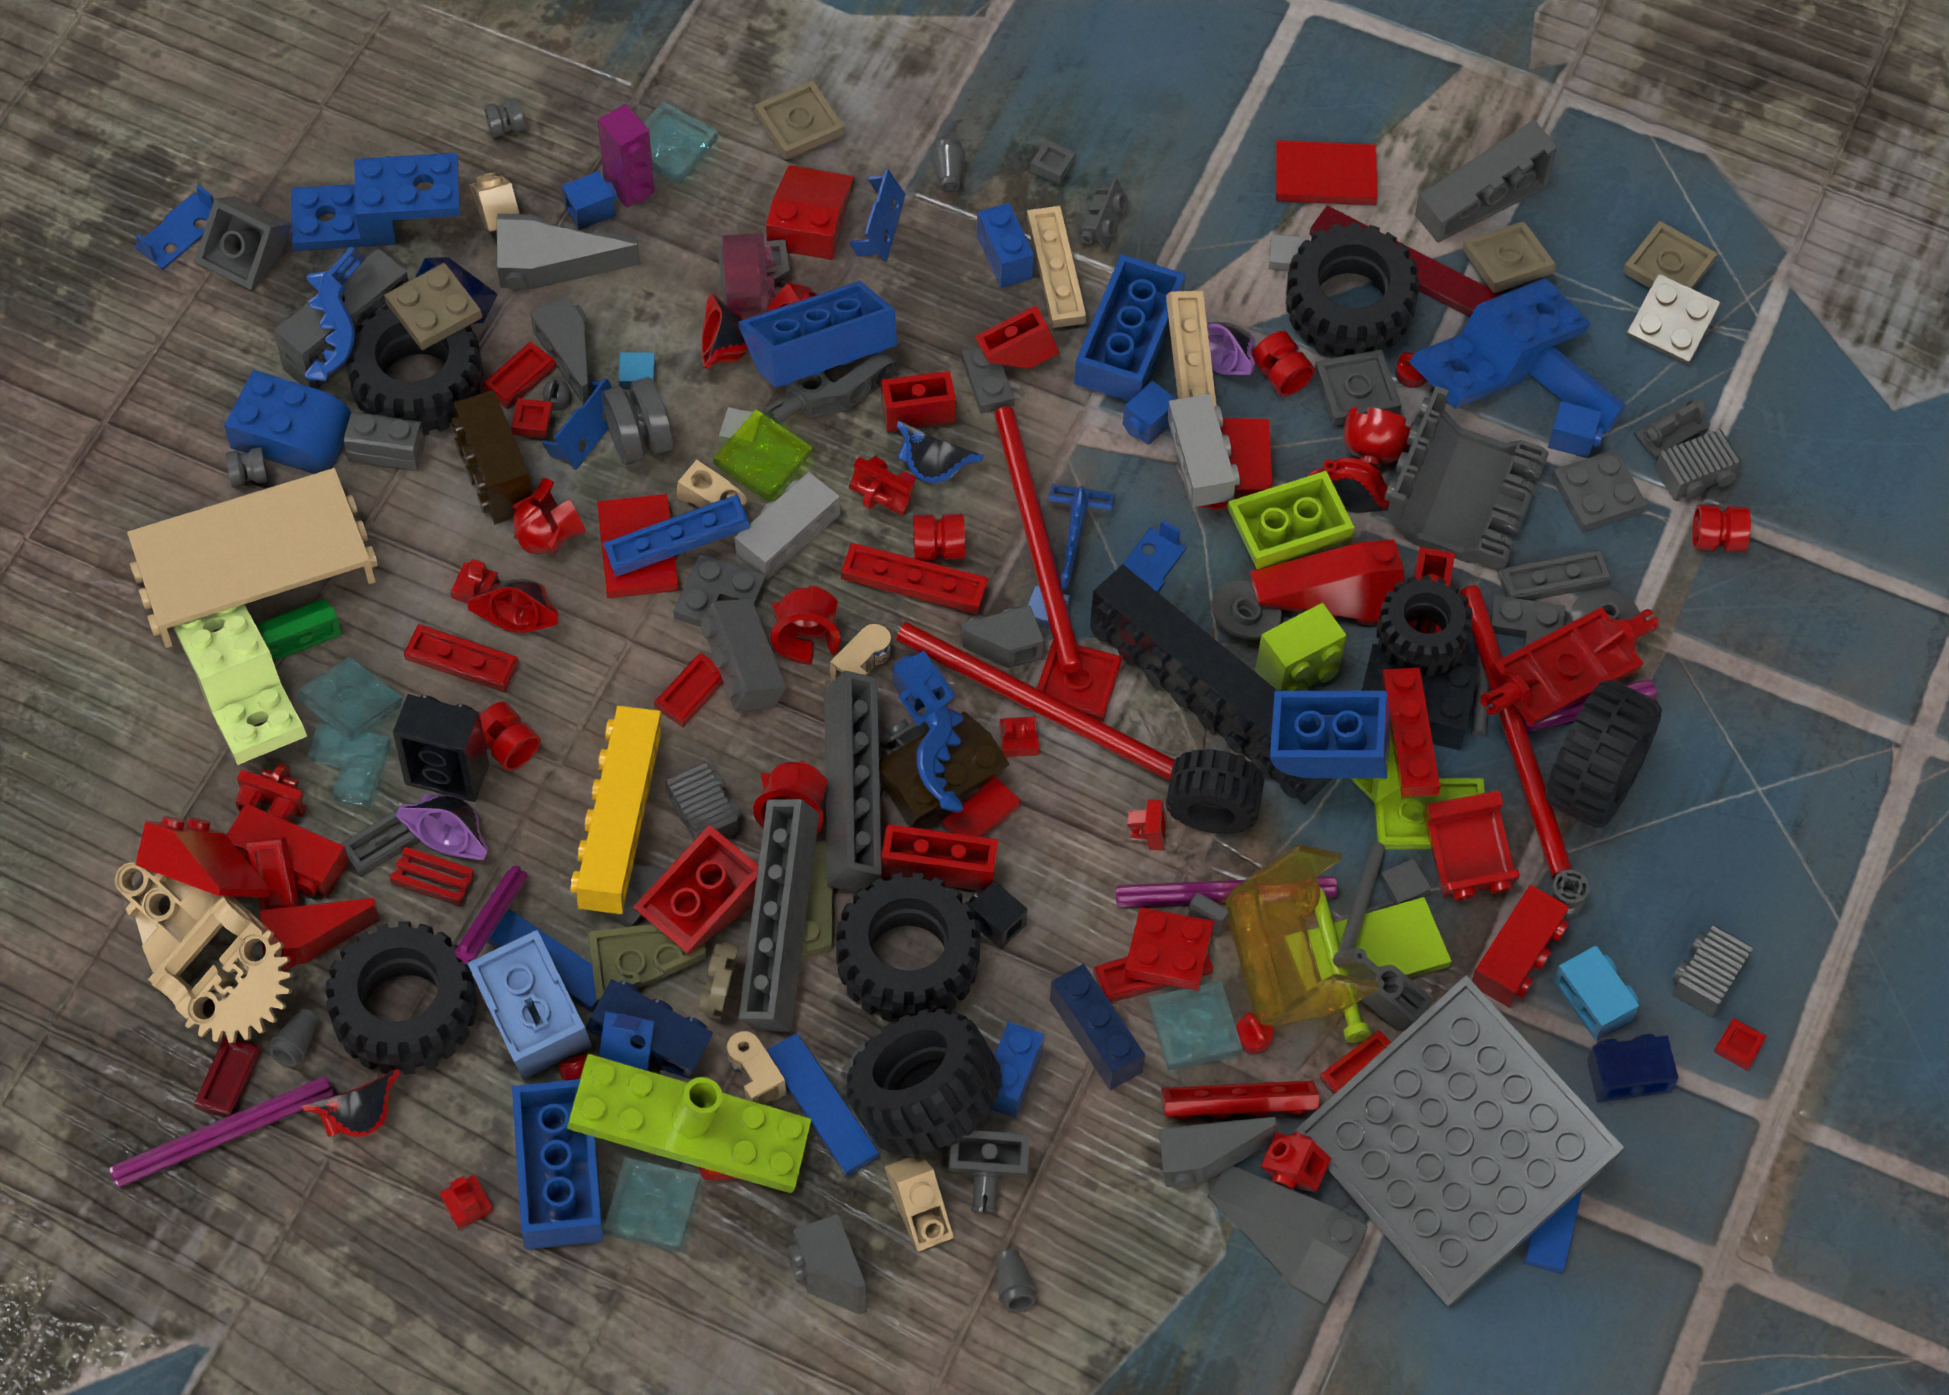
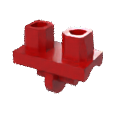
[849,456,916,516]
[235,763,307,822]

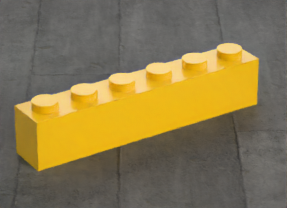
[571,705,662,914]

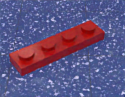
[841,542,988,614]
[1382,668,1440,797]
[1161,1080,1319,1120]

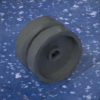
[601,376,673,465]

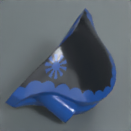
[897,421,984,484]

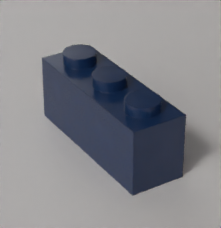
[1050,964,1145,1090]
[585,979,713,1078]

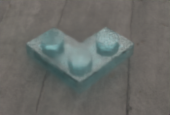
[308,723,391,807]

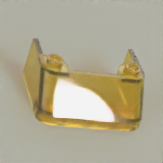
[1226,845,1379,1027]

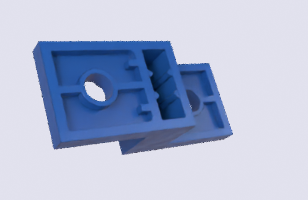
[291,153,460,251]
[1410,278,1591,409]

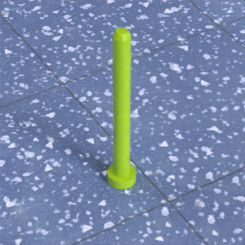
[1310,887,1372,1043]

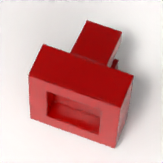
[451,559,499,603]
[999,716,1039,757]
[1127,800,1167,850]
[439,1175,493,1230]

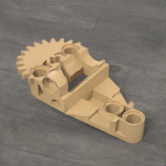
[115,862,293,1043]

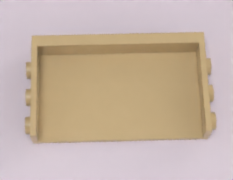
[127,468,378,648]

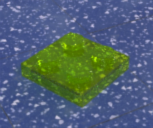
[713,410,812,502]

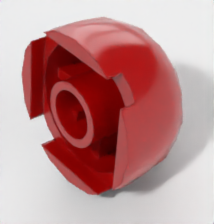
[1343,407,1413,469]

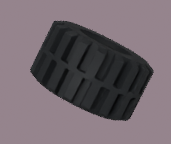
[1376,576,1473,677]
[1166,749,1265,834]

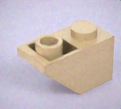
[469,172,520,232]
[884,1153,954,1252]

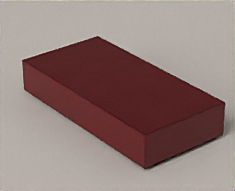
[194,1036,262,1118]

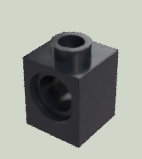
[969,881,1028,949]

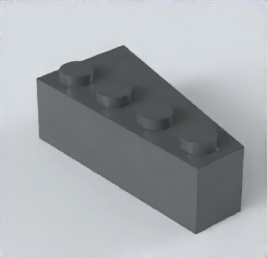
[1415,119,1558,243]

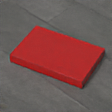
[1275,140,1377,205]
[597,494,679,598]

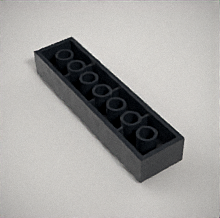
[1090,564,1333,805]

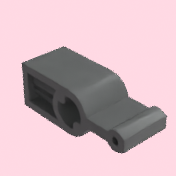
[1332,948,1433,1030]

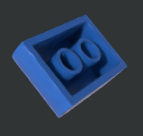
[224,370,352,474]
[1270,691,1391,778]

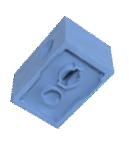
[467,930,592,1080]

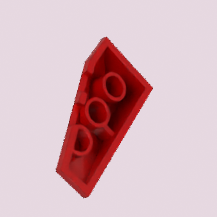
[1250,539,1404,625]

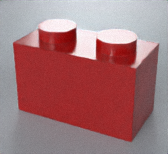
[881,371,956,432]

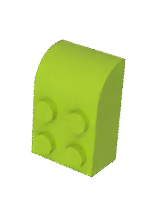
[1227,471,1355,569]

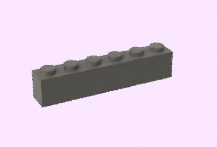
[825,670,881,892]
[739,799,819,1032]

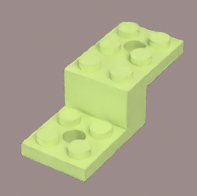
[173,604,307,765]

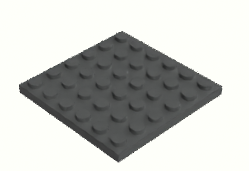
[1294,975,1626,1308]

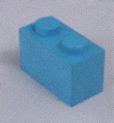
[1553,945,1640,1041]

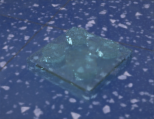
[643,102,718,184]
[297,656,403,741]
[1147,981,1242,1071]
[603,1158,701,1252]

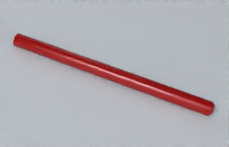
[994,406,1082,673]
[1460,585,1573,879]
[896,622,1175,781]

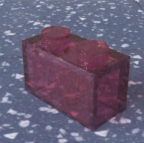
[722,233,775,312]

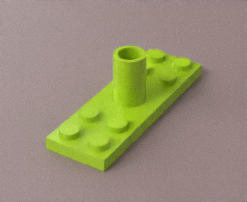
[566,1054,811,1194]

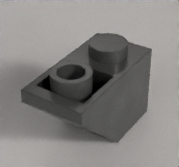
[961,605,1044,668]

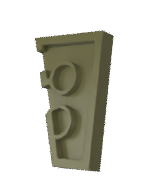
[801,840,832,959]
[588,924,706,1004]

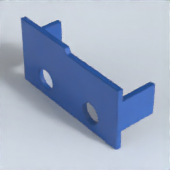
[849,169,906,261]
[134,185,214,270]
[542,378,613,470]
[1123,520,1186,592]
[599,1011,655,1071]

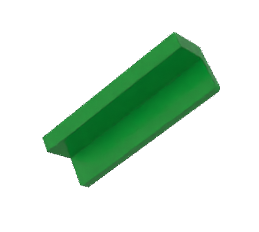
[256,599,342,662]

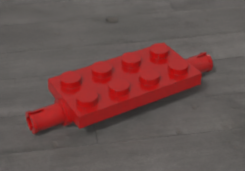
[1480,607,1659,727]

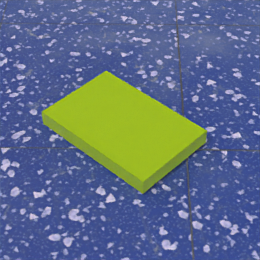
[1374,778,1485,850]

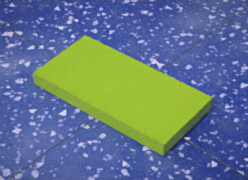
[1283,897,1452,1008]

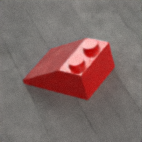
[766,165,854,260]
[135,816,271,897]
[633,825,759,955]

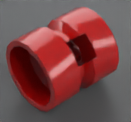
[1252,331,1315,397]
[1692,504,1751,553]
[913,513,965,561]
[480,701,541,771]

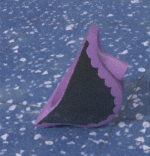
[1207,322,1255,375]
[396,794,488,860]

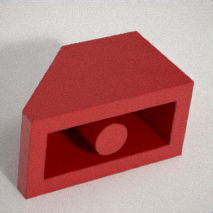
[974,305,1060,369]

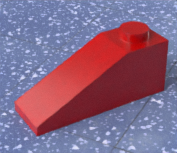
[260,898,379,969]

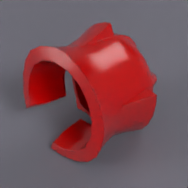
[512,478,586,557]
[770,585,841,665]
[753,760,828,835]

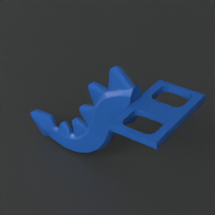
[305,246,366,381]
[1048,484,1115,590]
[898,665,963,812]

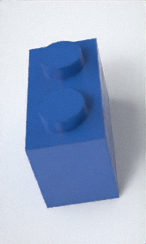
[977,202,1034,288]
[989,1021,1044,1118]

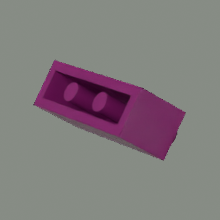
[597,104,655,208]

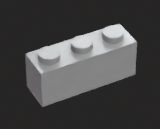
[1168,393,1240,508]
[735,472,840,580]

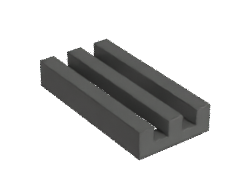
[341,808,421,877]

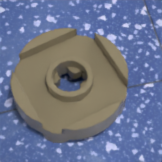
[699,942,739,1020]

